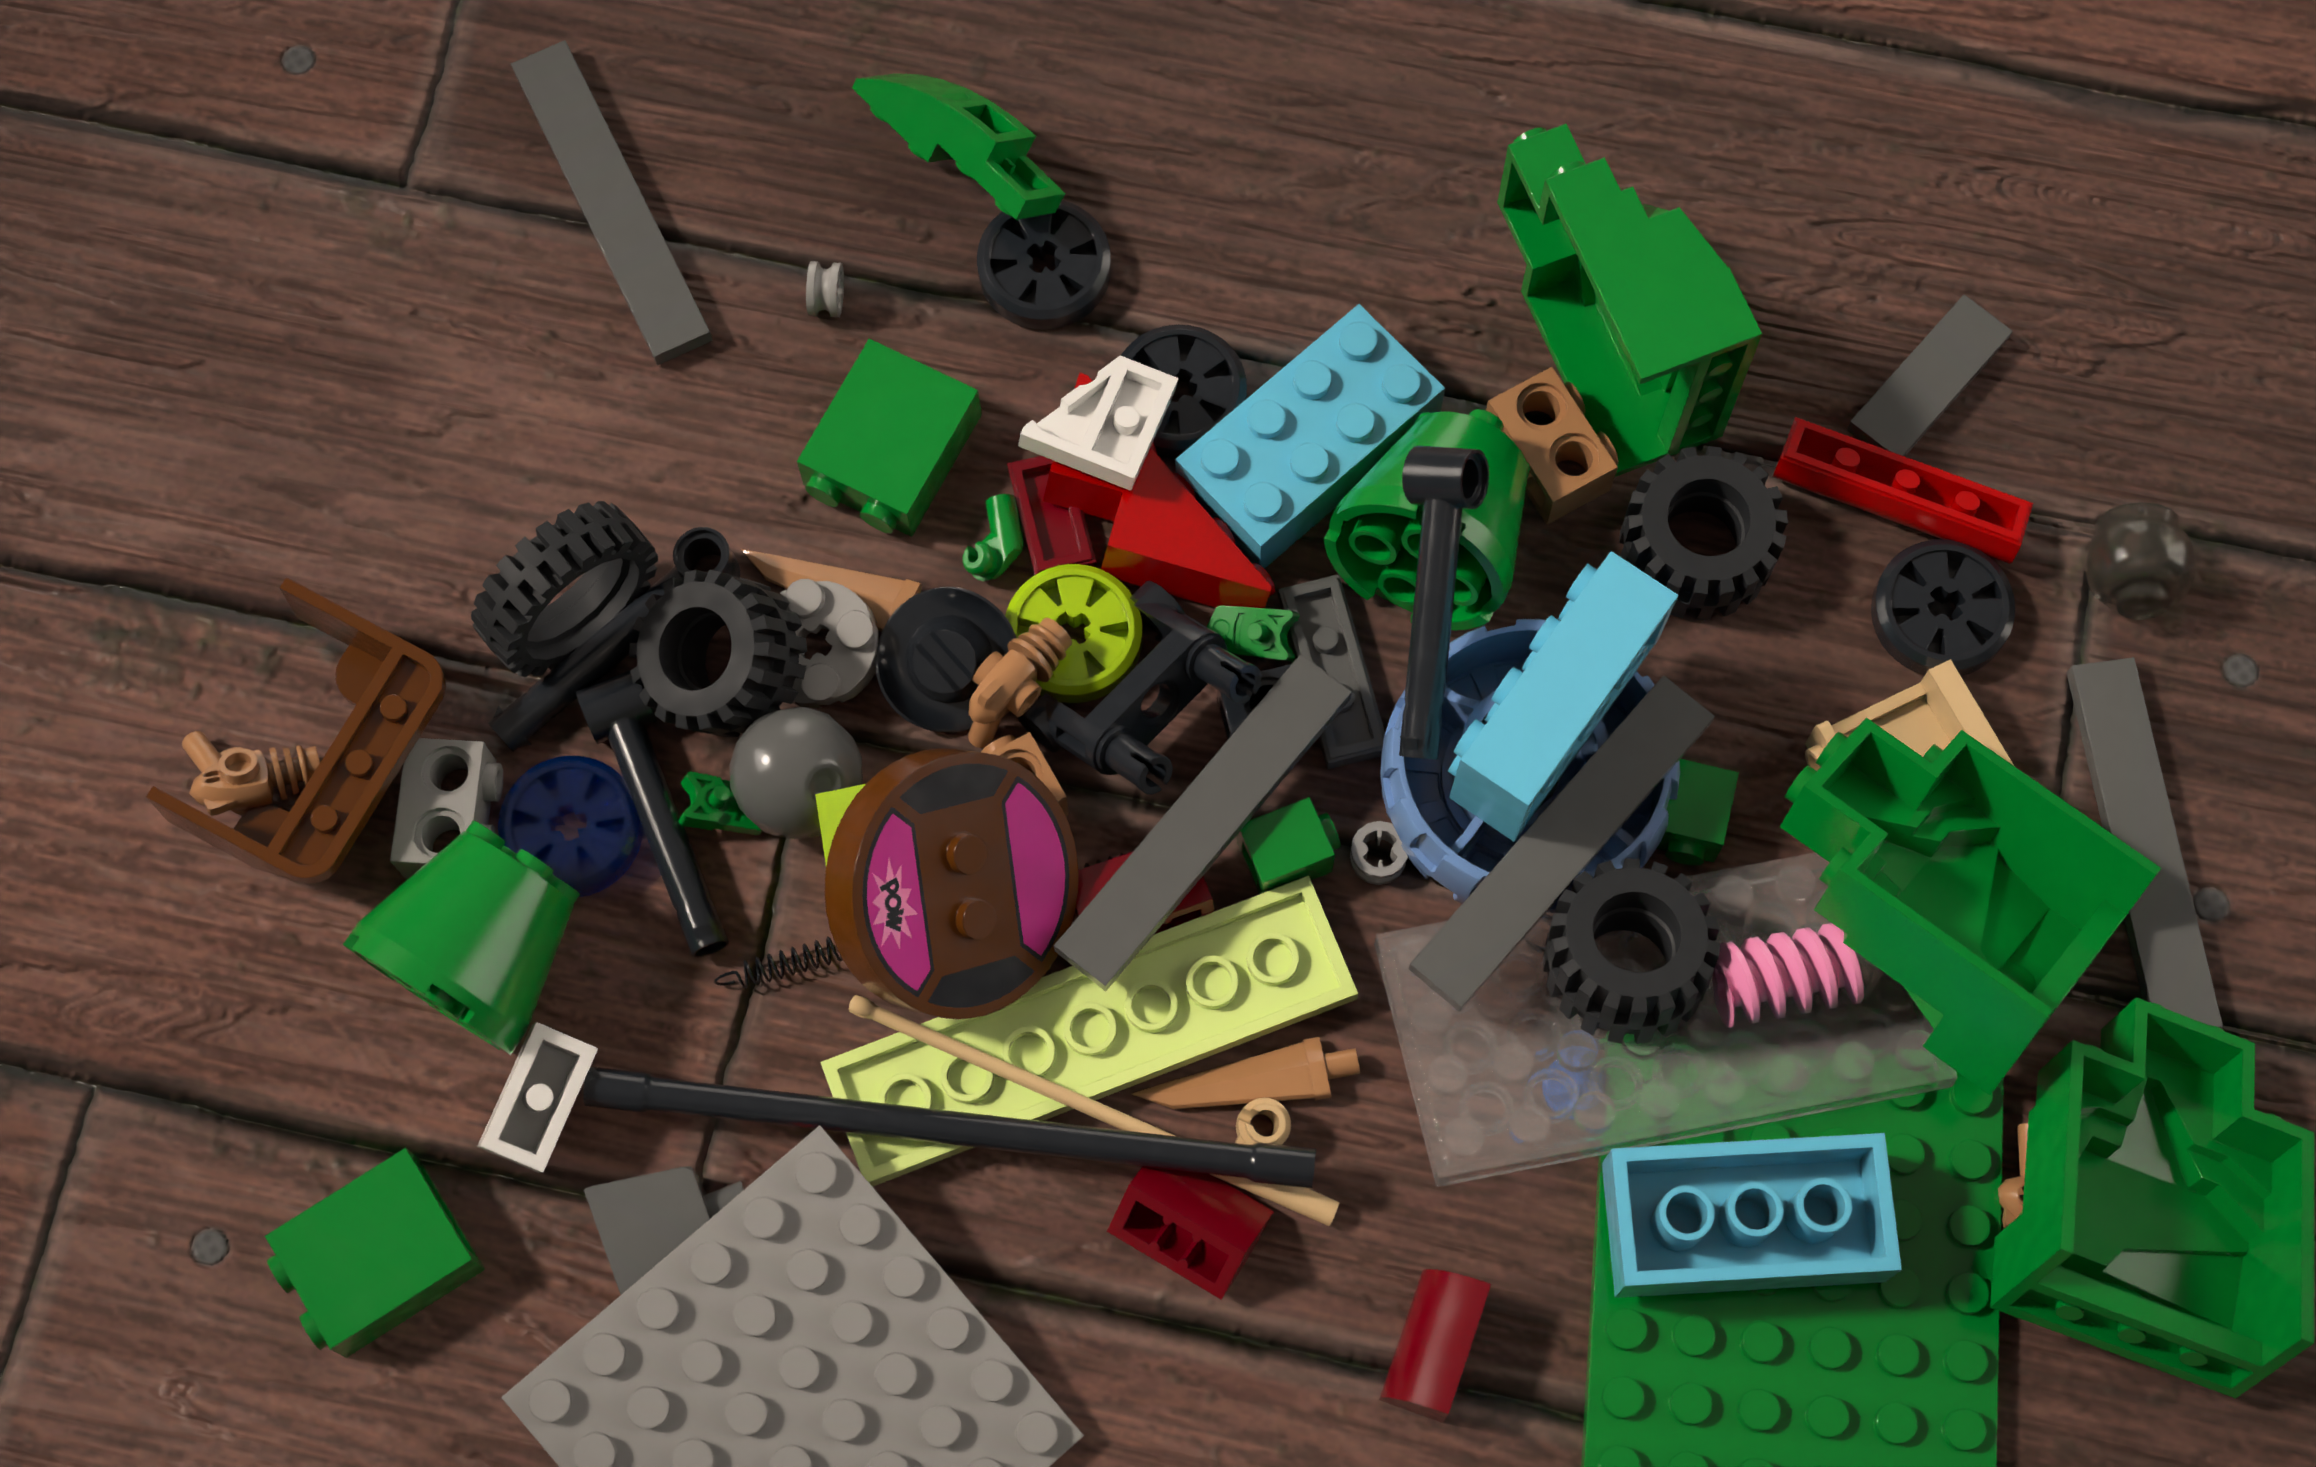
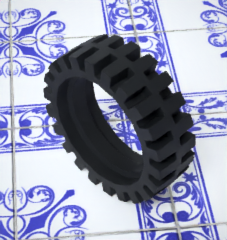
[471,501,658,677]

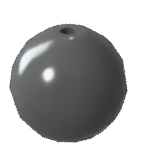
[730,707,863,839]

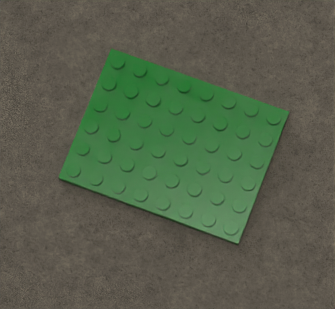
[1581,1031,2004,1467]

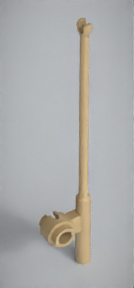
[849,995,1339,1226]

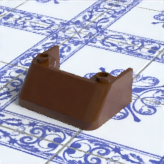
[146,577,446,884]

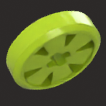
[1005,564,1143,703]

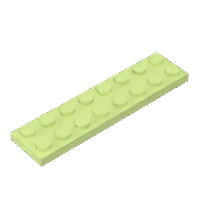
[820,876,1358,1187]

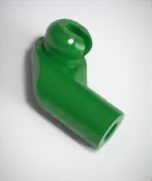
[962,494,1024,581]

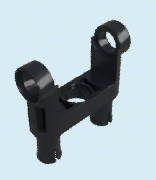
[1016,580,1262,795]

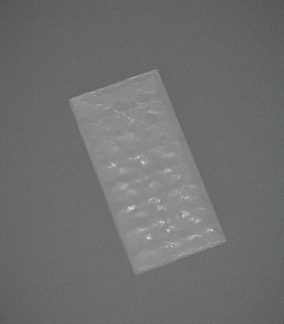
[1374,853,1958,1187]

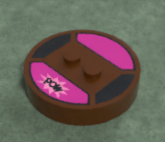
[825,749,1079,1019]

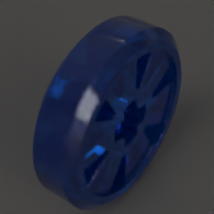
[498,756,643,897]

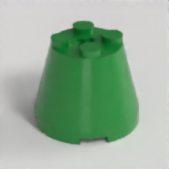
[1324,409,1530,631]
[343,820,580,1056]

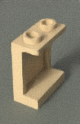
[1805,659,2014,771]

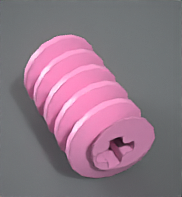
[1712,923,1864,1027]

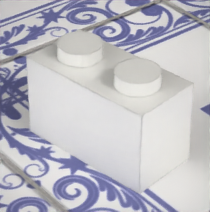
[477,1022,598,1173]

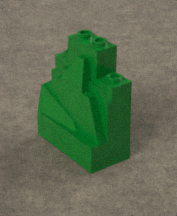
[1497,124,1762,477]
[1780,718,2161,1095]
[1990,997,2314,1399]

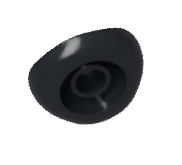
[875,587,1017,732]

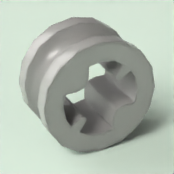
[806,261,844,318]
[1350,821,1408,885]

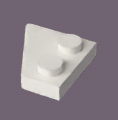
[1018,356,1178,491]

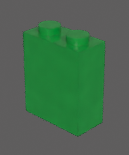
[797,338,982,537]
[265,1148,486,1358]

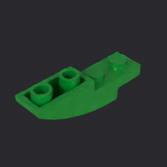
[852,73,1066,220]

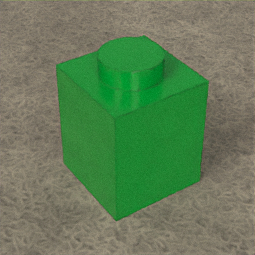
[1656,759,1739,865]
[1237,797,1341,894]

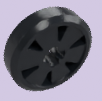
[977,200,1111,330]
[1121,324,1247,459]
[1871,539,2015,676]

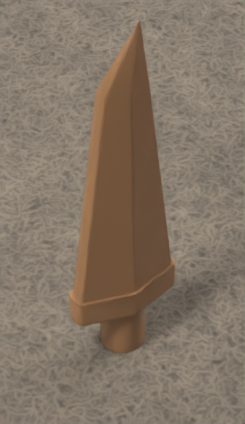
[741,549,922,632]
[1132,1037,1360,1110]

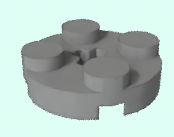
[779,579,879,708]

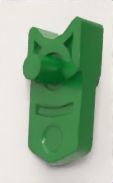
[1207,605,1300,661]
[678,771,763,835]

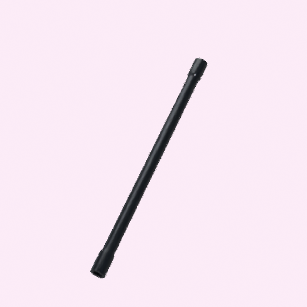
[583,1067,1316,1189]

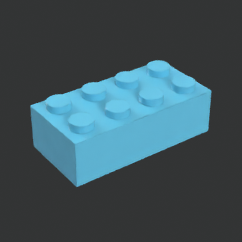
[1175,304,1445,569]
[1448,551,1678,842]
[1602,1133,1902,1298]

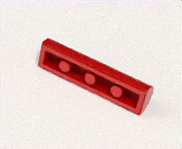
[1772,417,2033,564]

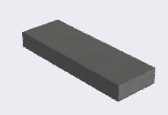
[1846,294,2013,456]
[1278,574,1385,770]

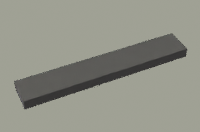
[511,40,713,366]
[1054,654,1352,992]
[2067,657,2223,1028]
[1408,675,1715,1012]

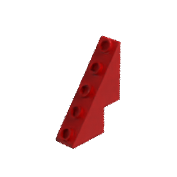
[1043,372,1275,608]

